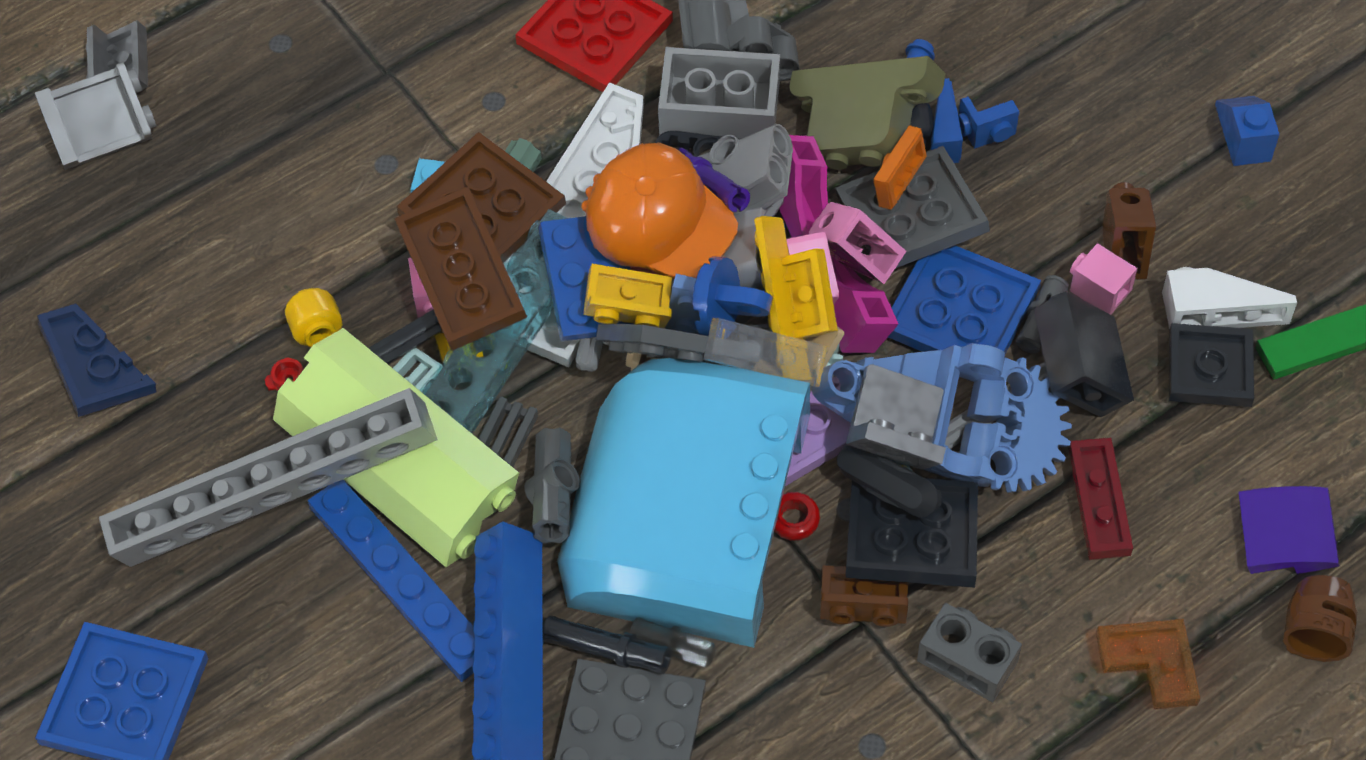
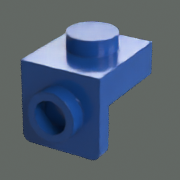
[958,96,1019,149]

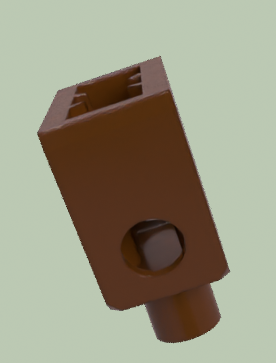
[1103,182,1156,279]

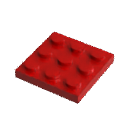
[516,0,673,93]

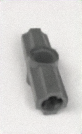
[524,427,580,544]

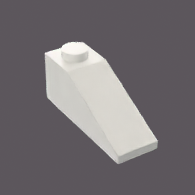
[1162,267,1297,329]

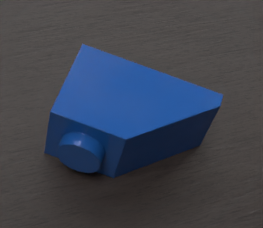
[1215,96,1279,166]

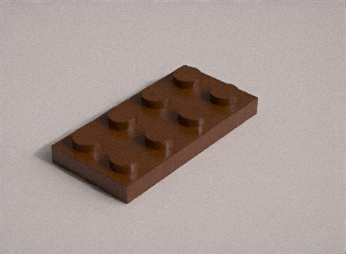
[394,186,527,351]

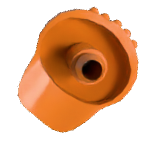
[581,143,738,279]

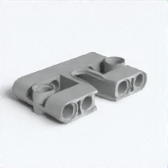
[660,124,793,305]

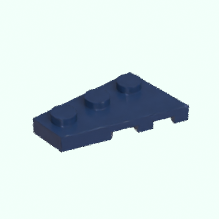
[37,304,157,417]

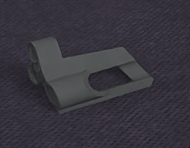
[678,0,800,81]

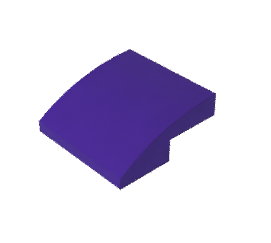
[1239,486,1340,574]

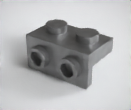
[86,20,148,90]

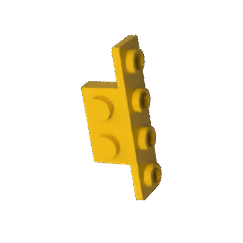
[754,216,838,381]

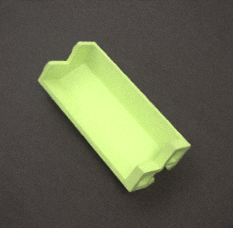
[273,328,519,567]

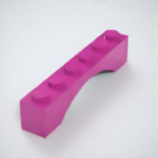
[780,135,898,353]

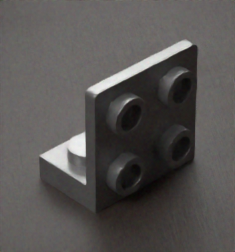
[846,364,946,470]

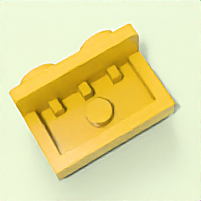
[583,263,672,328]

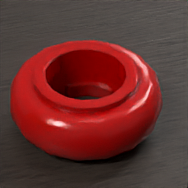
[774,492,820,541]

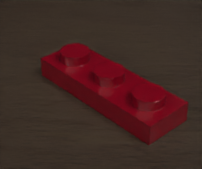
[1068,438,1133,560]

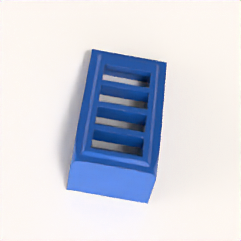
[930,78,963,163]

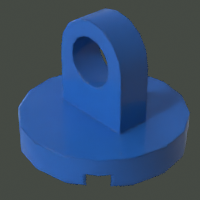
[692,256,773,339]

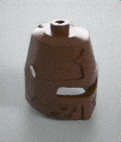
[1283,575,1357,662]

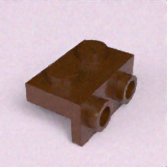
[820,565,908,627]

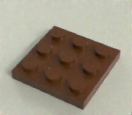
[396,132,566,263]

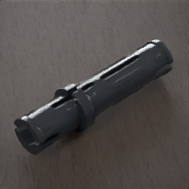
[543,615,672,674]

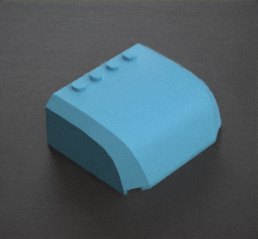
[557,358,810,648]

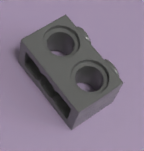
[917,602,1022,703]

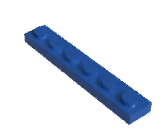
[307,479,475,682]

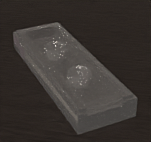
[703,318,828,387]

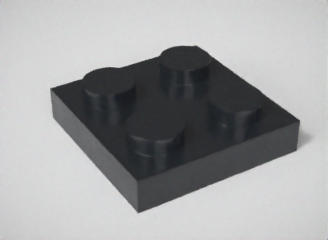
[1169,323,1254,407]

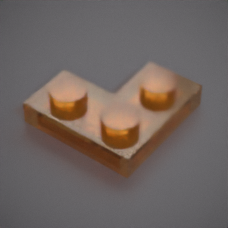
[1096,619,1200,709]

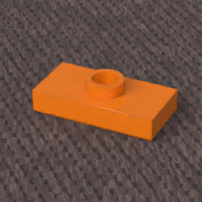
[873,126,927,210]

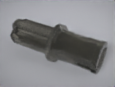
[630,617,716,667]

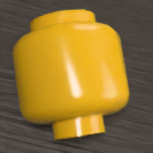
[285,288,343,347]

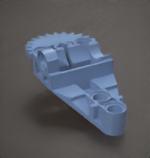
[811,343,1072,493]

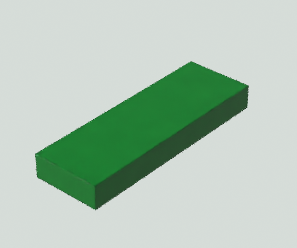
[1255,304,1366,380]

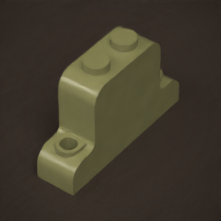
[790,56,946,170]

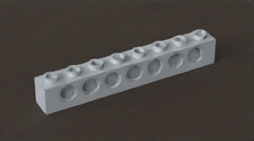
[99,388,438,567]

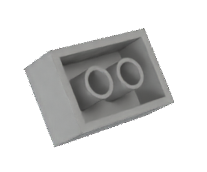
[658,47,780,139]

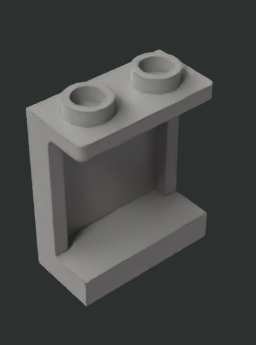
[35,62,156,170]

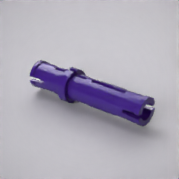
[677,148,750,212]

